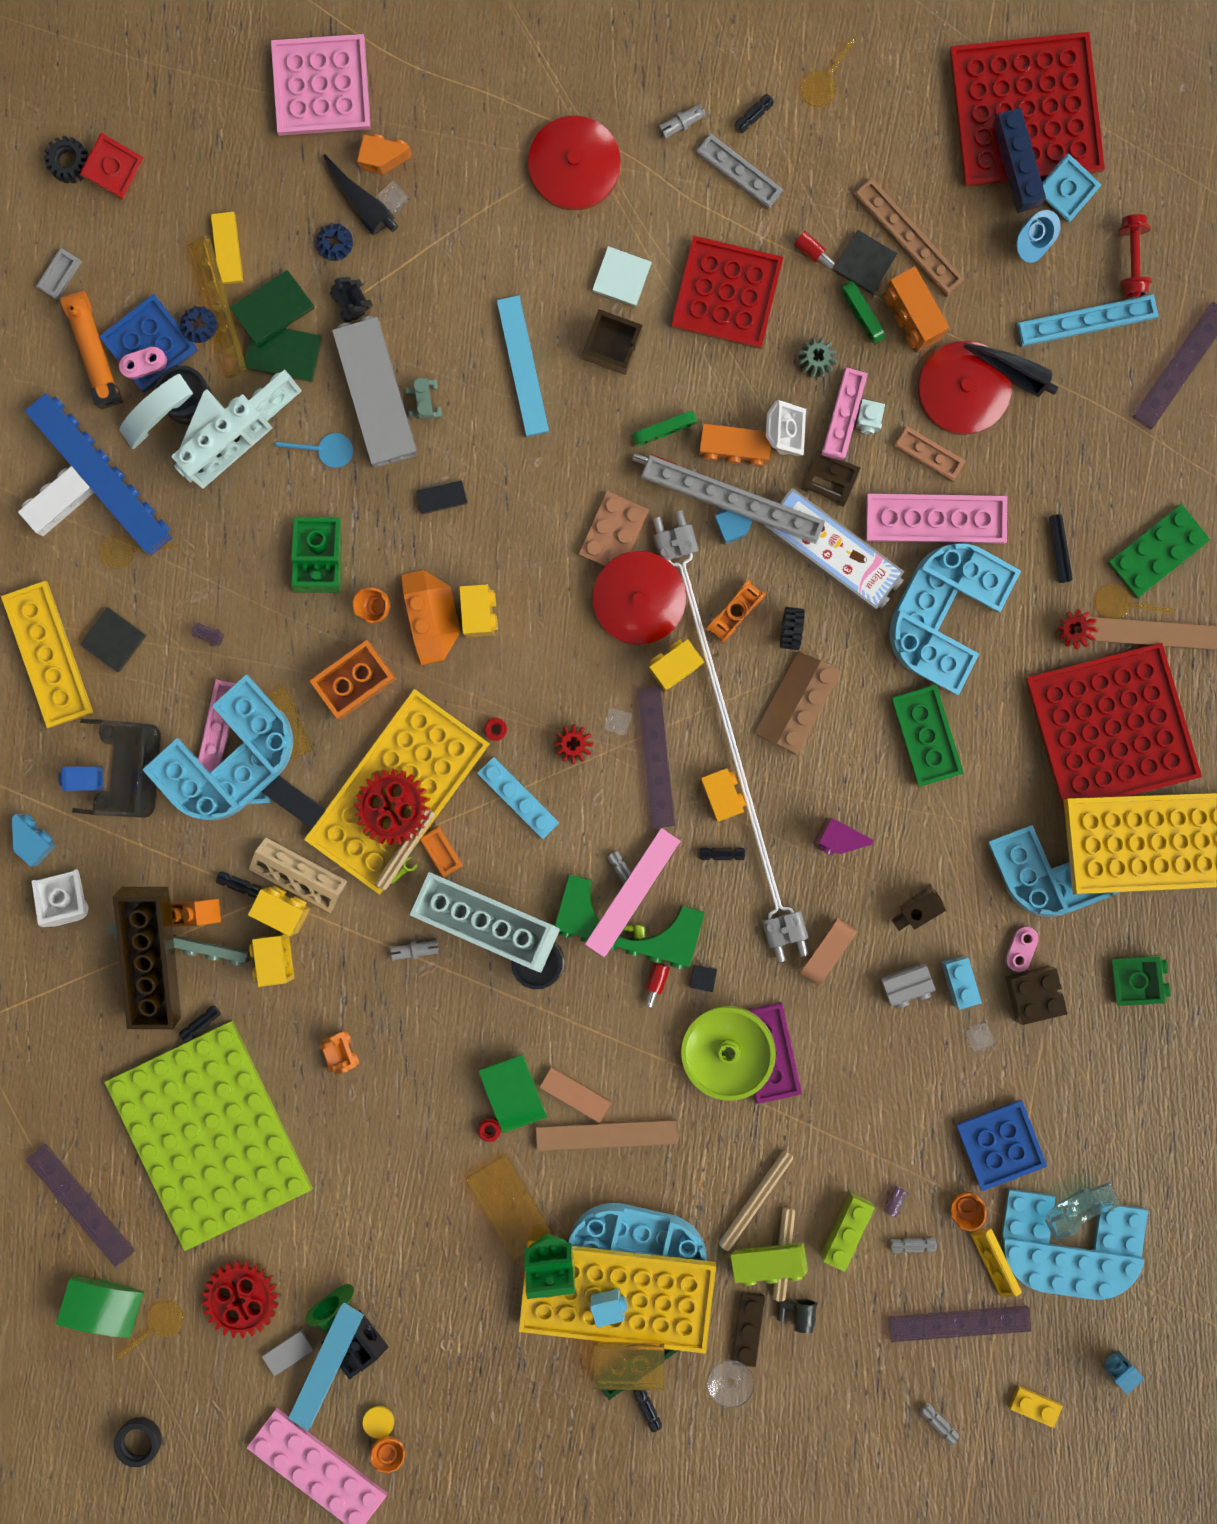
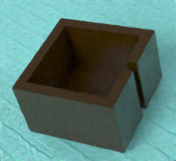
[582,309,643,375]
[1005,966,1068,1025]

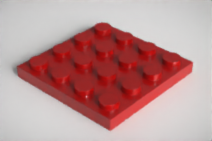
[671,235,783,349]

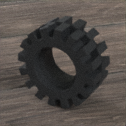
[44,136,89,184]
[780,607,805,650]

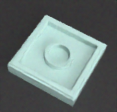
[592,246,652,307]

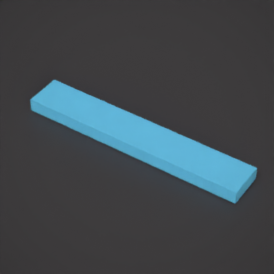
[1016,294,1159,347]
[497,295,549,437]
[288,1303,364,1431]

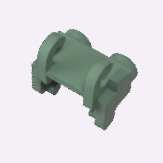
[404,378,443,420]

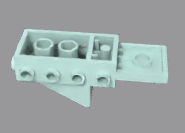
[171,370,302,489]

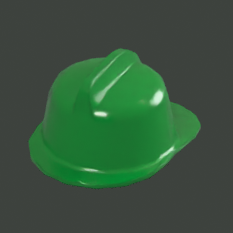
[306,1284,354,1333]

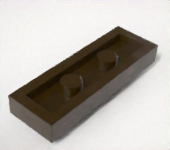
[732,1292,765,1367]

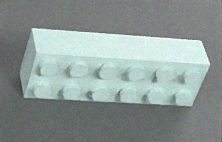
[410,872,560,973]

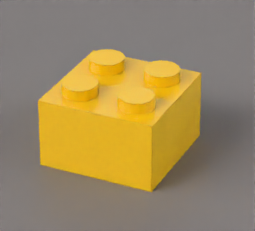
[460,584,498,638]
[648,639,704,692]
[248,886,311,936]
[250,933,294,987]

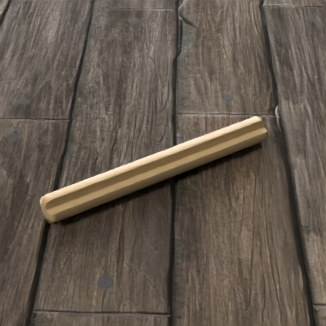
[719,1150,793,1251]

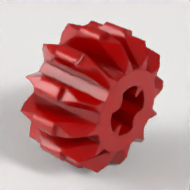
[1057,609,1099,650]
[554,724,593,764]

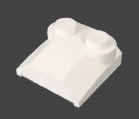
[766,400,806,456]
[32,869,89,927]

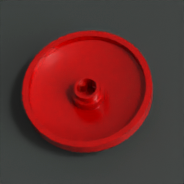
[528,115,621,211]
[918,341,1012,435]
[593,551,686,645]

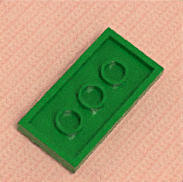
[1107,504,1211,599]
[891,685,964,787]

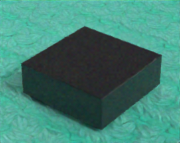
[690,964,717,992]

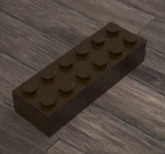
[113,887,181,1030]

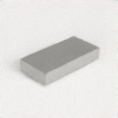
[36,247,82,301]
[262,1329,315,1376]

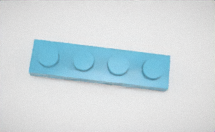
[477,757,559,839]

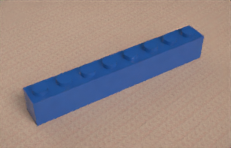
[25,393,173,556]

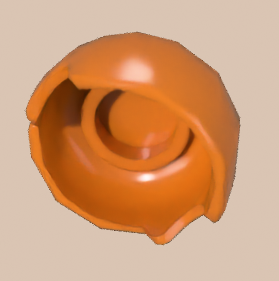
[352,587,391,623]
[950,1191,987,1231]
[370,1436,405,1473]

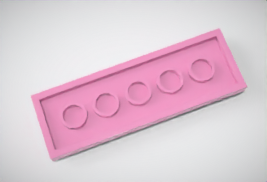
[866,494,1007,544]
[247,1408,388,1524]

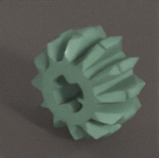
[798,337,837,378]

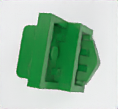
[524,1234,575,1299]

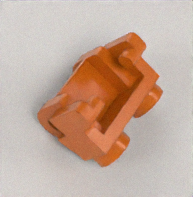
[318,1030,359,1075]

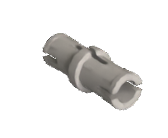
[658,103,706,139]
[390,939,439,961]

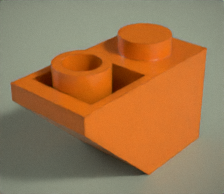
[357,134,412,175]
[170,899,221,927]

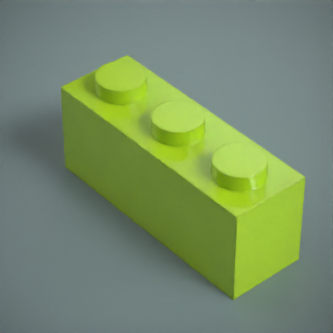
[821,1192,875,1272]
[731,1243,808,1286]

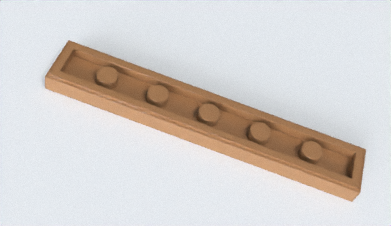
[853,177,965,297]
[1087,617,1217,650]
[536,1119,677,1151]

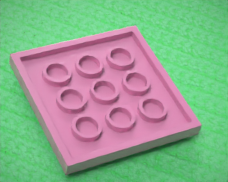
[271,34,371,136]

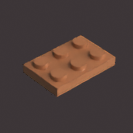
[579,491,649,567]

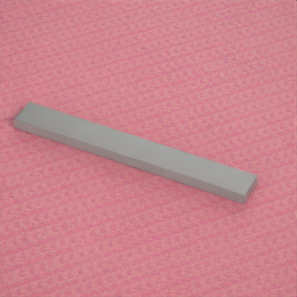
[641,455,825,544]

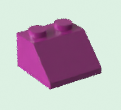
[814,817,874,856]

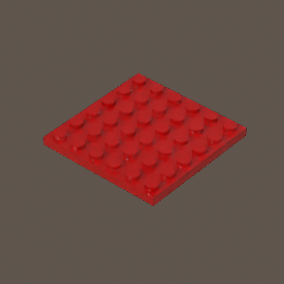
[950,32,1105,187]
[1025,643,1202,813]

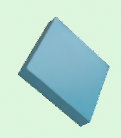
[1042,154,1102,222]

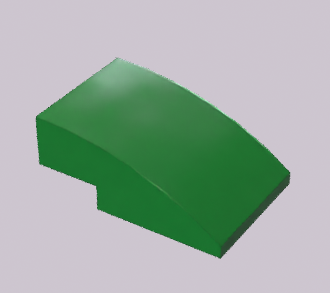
[291,517,342,593]
[479,1052,547,1133]
[56,1274,144,1338]

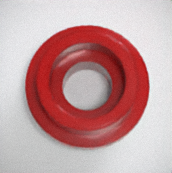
[484,718,507,741]
[477,1118,501,1142]

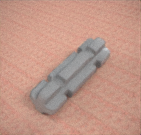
[608,851,631,883]
[890,1238,937,1253]
[920,1403,959,1444]

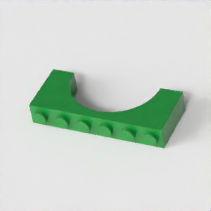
[555,874,705,969]

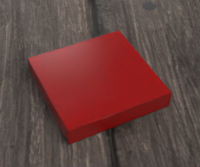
[79,132,144,200]

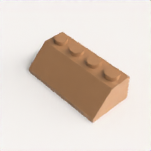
[754,652,842,755]

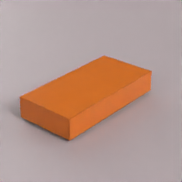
[420,826,464,878]

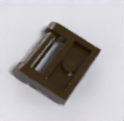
[801,450,861,507]

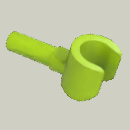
[391,857,417,884]
[623,925,647,939]

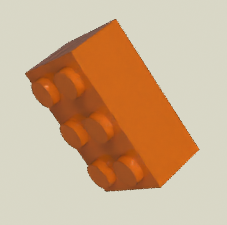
[883,266,950,353]
[310,640,397,720]

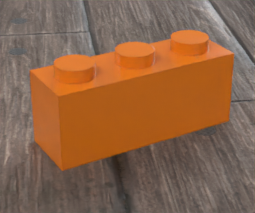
[699,424,771,467]

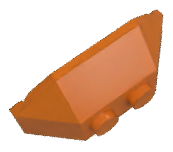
[401,570,461,665]

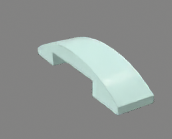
[119,374,193,449]

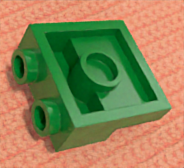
[1112,954,1171,1006]

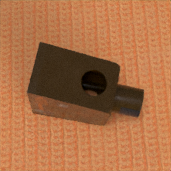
[891,884,946,931]

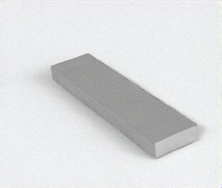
[696,133,783,210]

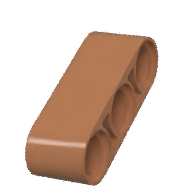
[799,917,857,986]

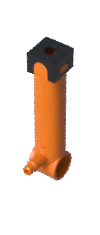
[60,290,123,410]

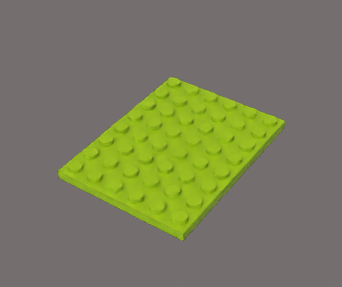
[104,1020,313,1251]

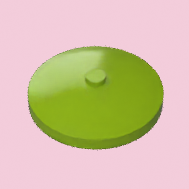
[681,1006,776,1101]

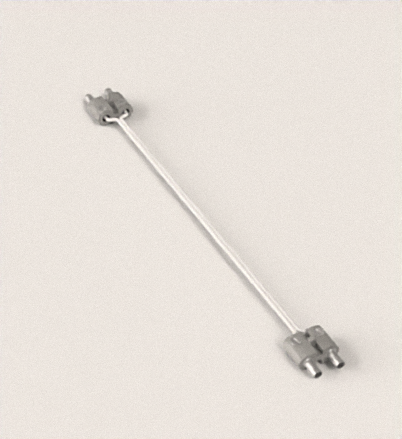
[653,510,809,963]

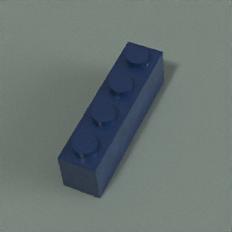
[992,108,1046,213]

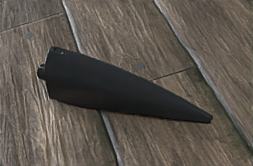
[323,154,398,236]
[963,343,1058,397]

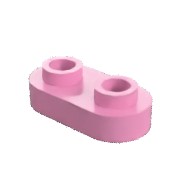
[119,347,167,379]
[1005,926,1039,972]

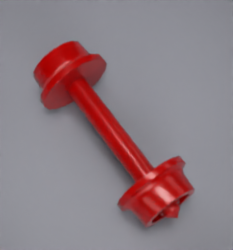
[1119,213,1152,299]

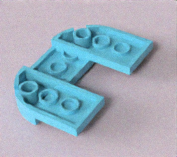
[889,544,1021,695]
[143,674,293,820]
[988,825,1119,917]
[1000,1188,1148,1300]
[568,1203,707,1261]

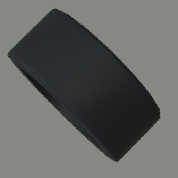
[114,1417,162,1467]

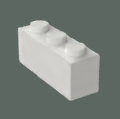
[18,466,94,536]

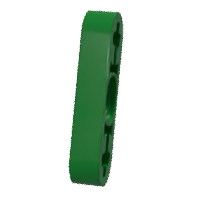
[840,281,886,345]
[631,411,698,447]

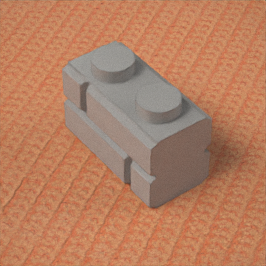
[879,962,936,1009]

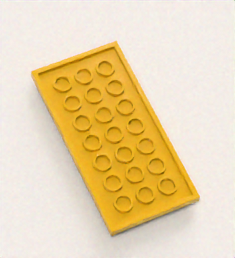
[304,689,490,895]
[1064,793,1217,894]
[519,1241,716,1354]

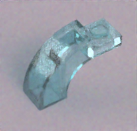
[1045,1182,1121,1242]

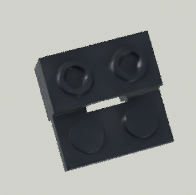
[321,1310,389,1380]

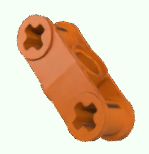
[706,579,766,644]

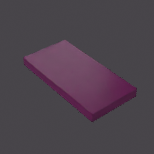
[747,1002,802,1104]

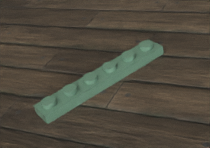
[108,923,251,966]

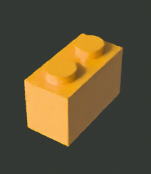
[700,768,746,822]

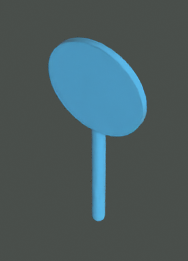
[275,433,353,468]

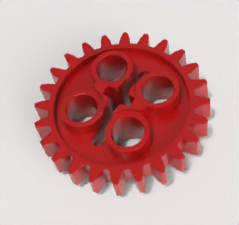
[354,769,431,846]
[201,1260,279,1339]

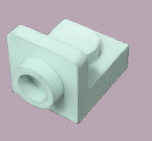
[855,399,885,435]

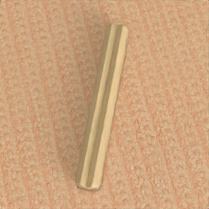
[375,810,435,890]
[773,1207,795,1301]

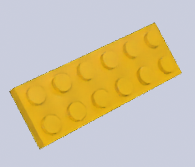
[1,581,94,728]

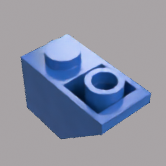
[58,767,104,791]

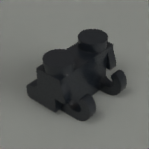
[330,277,373,323]

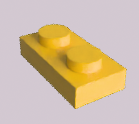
[1008,1385,1063,1428]

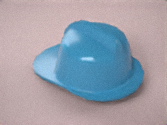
[1016,210,1061,263]

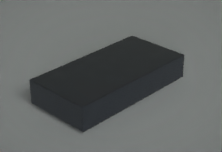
[417,480,468,514]

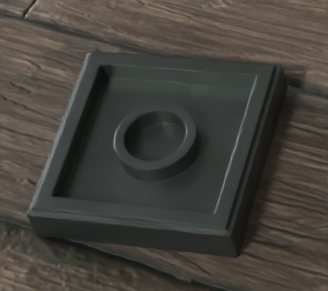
[833,230,898,295]
[80,607,147,672]

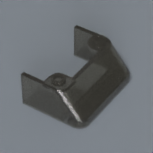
[72,718,161,818]

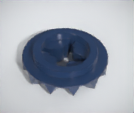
[316,223,353,261]
[179,306,217,343]

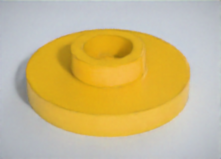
[363,1406,394,1439]

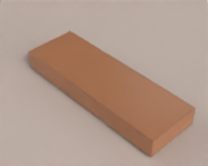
[893,425,966,482]
[539,1066,611,1123]

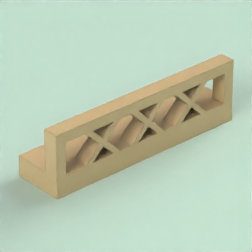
[249,838,348,913]

